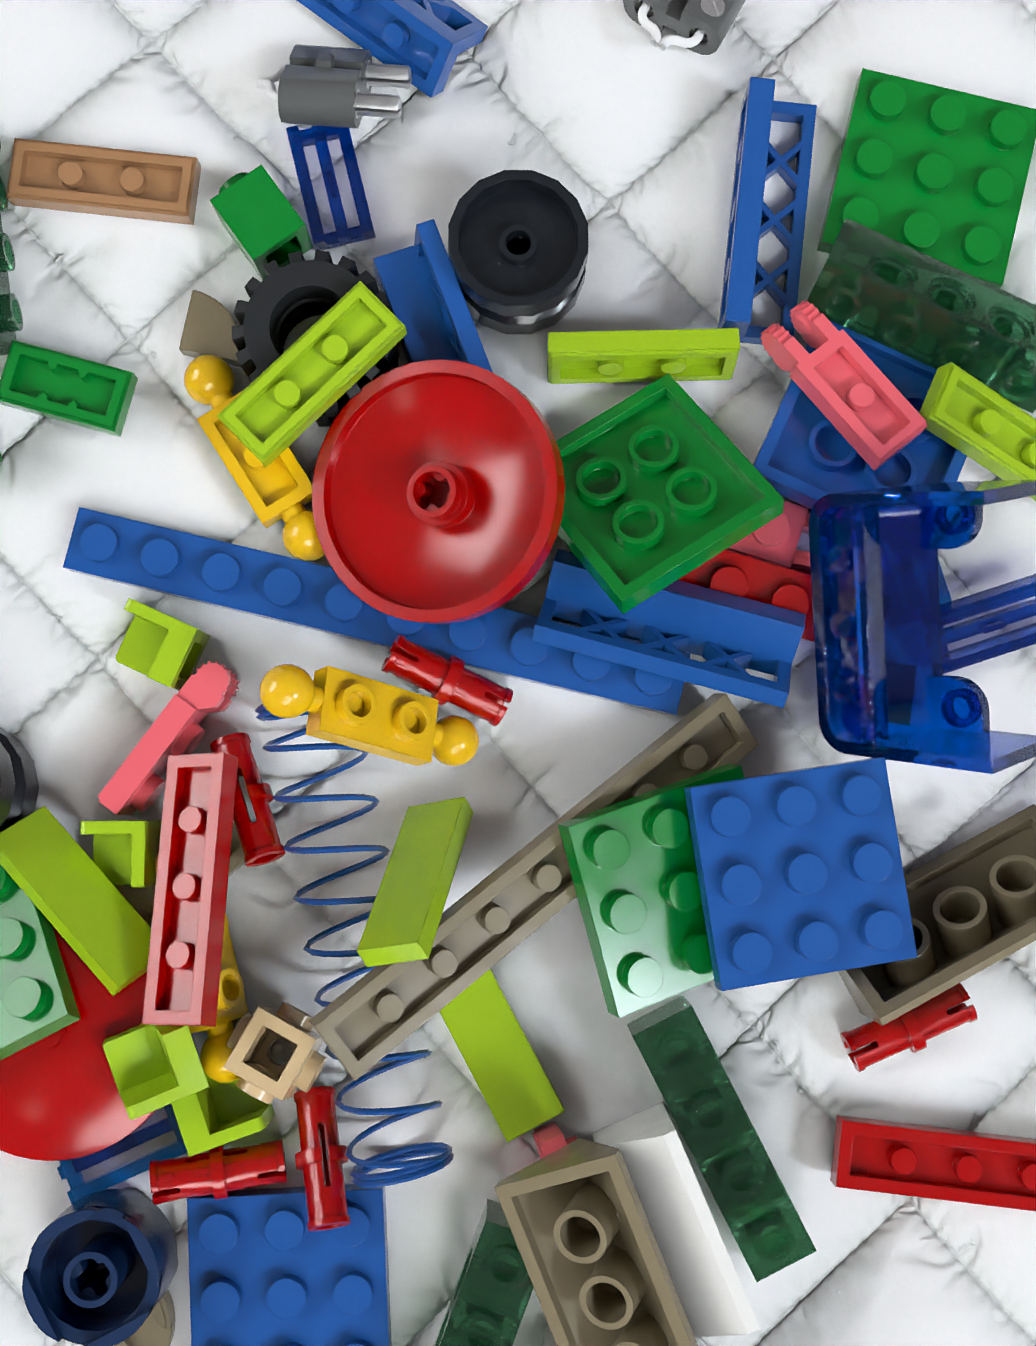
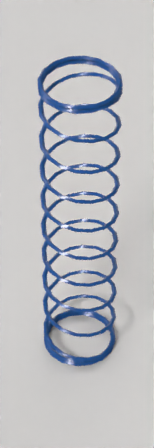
[255,704,454,1188]

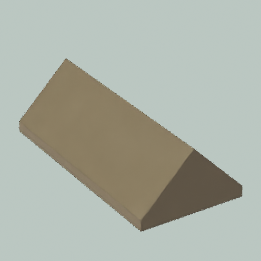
[838,804,1036,1026]
[494,1138,698,1346]

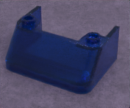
[808,480,1036,774]

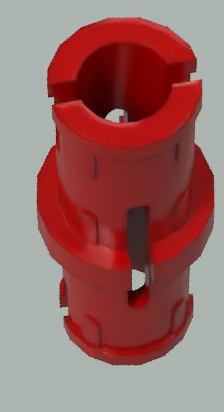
[381,634,513,727]
[210,732,286,867]
[840,983,978,1072]
[294,1086,351,1231]
[149,1139,287,1205]

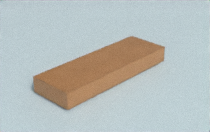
[6,138,201,225]

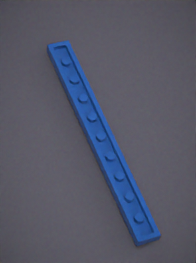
[63,507,691,716]

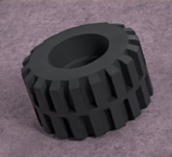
[231,250,399,427]

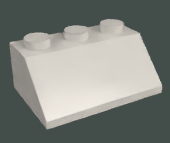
[592,1102,761,1337]

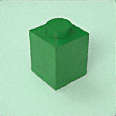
[210,164,313,280]

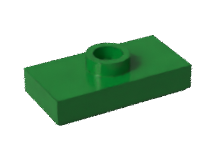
[0,340,138,437]

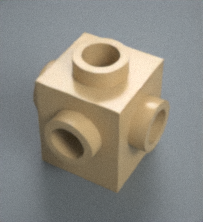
[223,1001,327,1104]

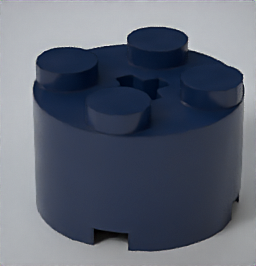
[22,1187,178,1346]

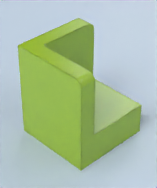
[115,598,211,690]
[80,820,162,887]
[102,1024,209,1120]
[171,1072,275,1157]

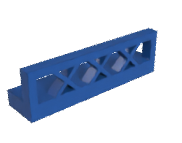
[297,0,488,98]
[718,77,817,345]
[373,219,493,373]
[532,549,806,708]

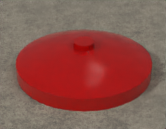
[312,359,565,624]
[0,925,158,1161]

